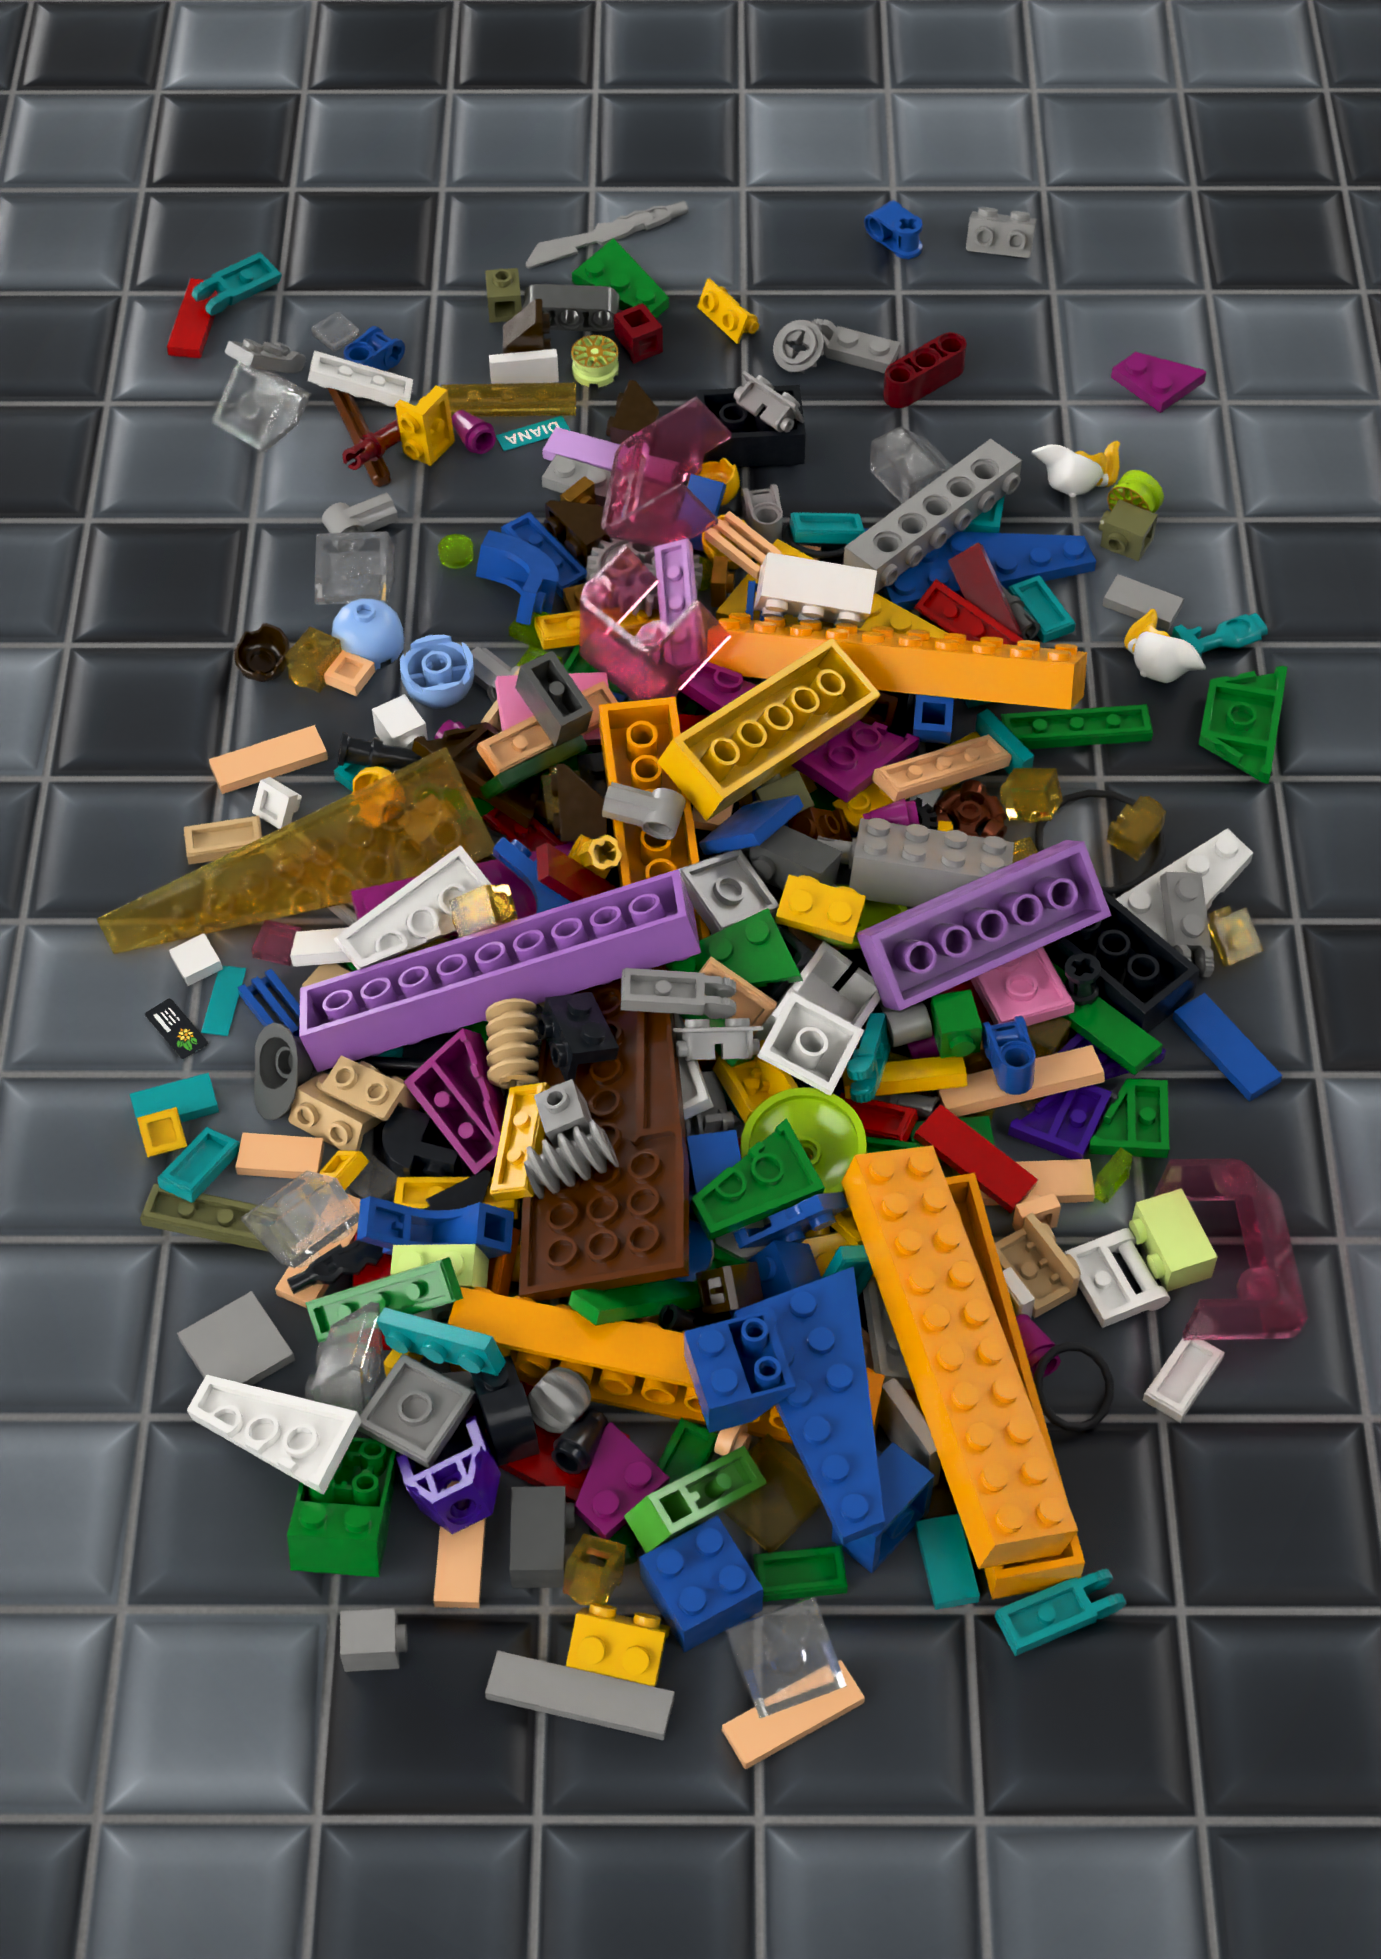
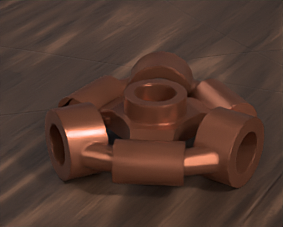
[934,780,1007,839]

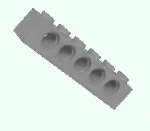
[843,438,1022,594]

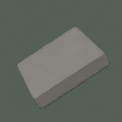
[679,849,779,934]
[177,1291,295,1386]
[358,1354,477,1468]
[879,1378,941,1487]

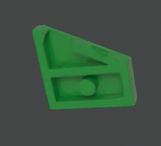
[1088,1078,1169,1158]

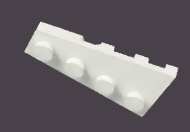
[1116,828,1253,942]
[334,845,509,970]
[187,1375,362,1495]

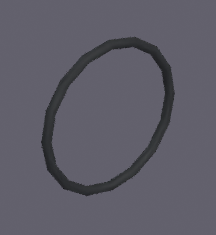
[1035,789,1165,895]

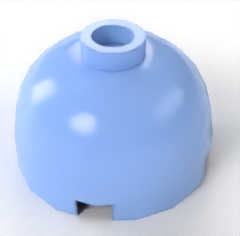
[331,598,404,670]
[400,635,474,709]

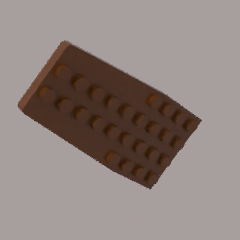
[519,964,689,1302]

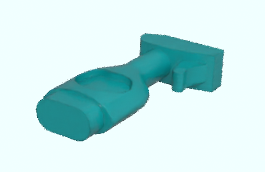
[1171,613,1268,658]

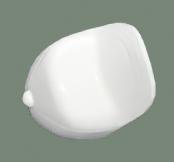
[1031,441,1120,498]
[1124,609,1206,683]

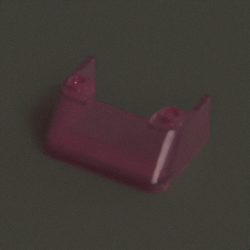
[601,397,732,547]
[579,544,731,701]
[1153,1158,1308,1341]

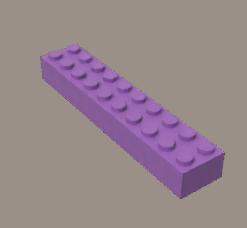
[299,869,701,1072]

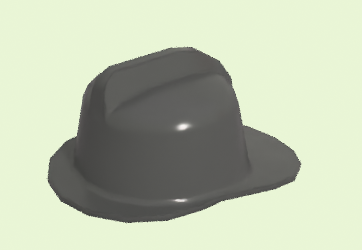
[254,1023,314,1120]

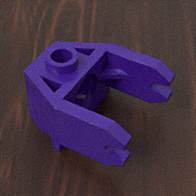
[396,1415,501,1534]

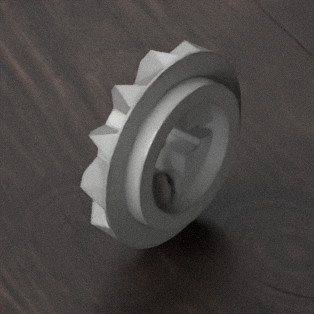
[773,320,826,374]

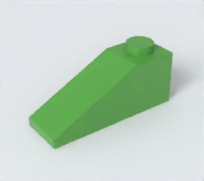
[624,1446,767,1553]

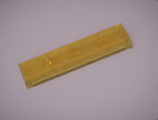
[440,383,576,417]

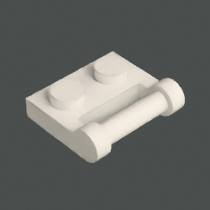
[1064,1228,1170,1328]

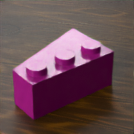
[404,1028,506,1177]

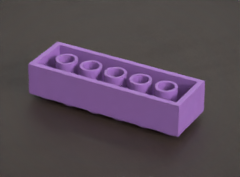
[856,840,1112,1011]

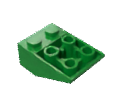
[287,1437,398,1577]

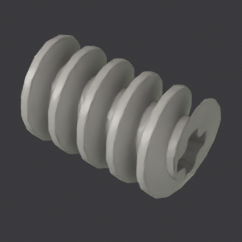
[524,1119,619,1199]

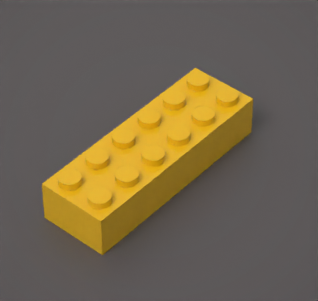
[657,638,881,821]

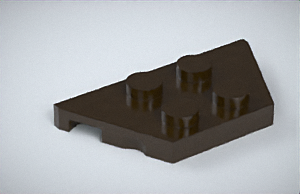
[412,722,543,829]

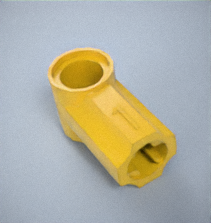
[568,834,623,879]

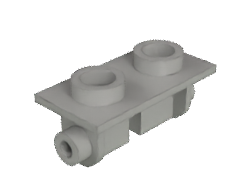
[733,371,805,433]
[673,1018,763,1061]

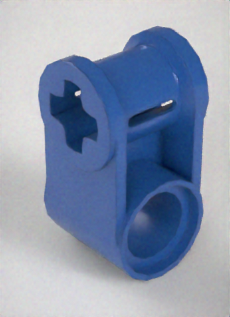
[864,200,923,259]
[344,326,405,371]
[981,1015,1036,1095]

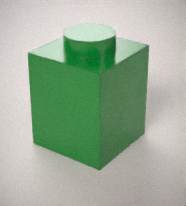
[930,990,982,1058]

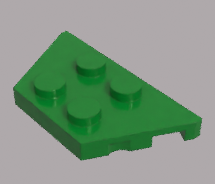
[1198,666,1288,784]

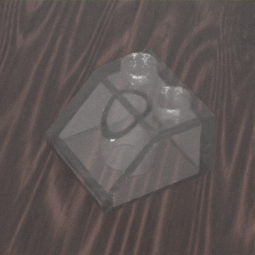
[211,360,311,452]
[870,427,953,504]
[315,531,395,605]
[241,1170,359,1268]
[305,1302,384,1416]
[725,1597,847,1718]

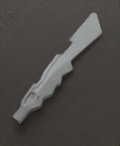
[526,201,688,269]

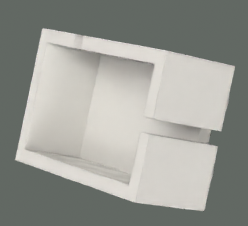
[754,552,877,628]
[753,941,881,1042]

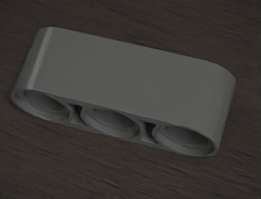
[522,284,620,332]

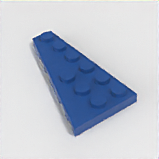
[864,528,1096,611]
[734,1266,885,1545]

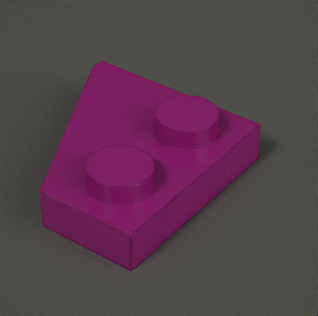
[1111,352,1207,413]
[575,1422,670,1542]

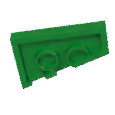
[572,238,669,318]
[666,908,803,988]
[690,1118,825,1241]

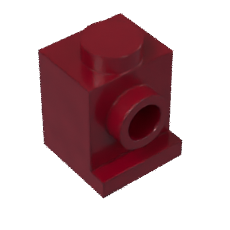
[614,303,663,363]

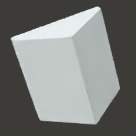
[757,992,864,1096]

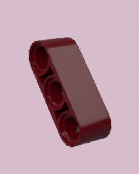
[883,332,967,408]

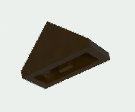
[695,1261,764,1314]

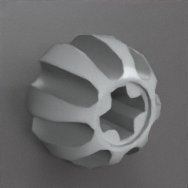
[527,1367,591,1434]

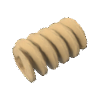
[485,998,539,1090]

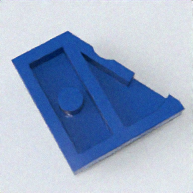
[733,1192,849,1249]

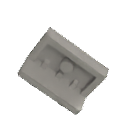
[966,207,1037,258]

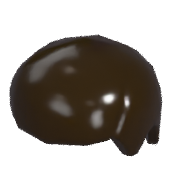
[234,623,290,682]

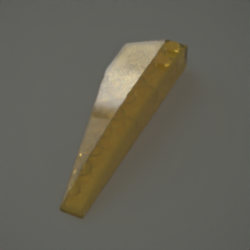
[97,747,495,954]

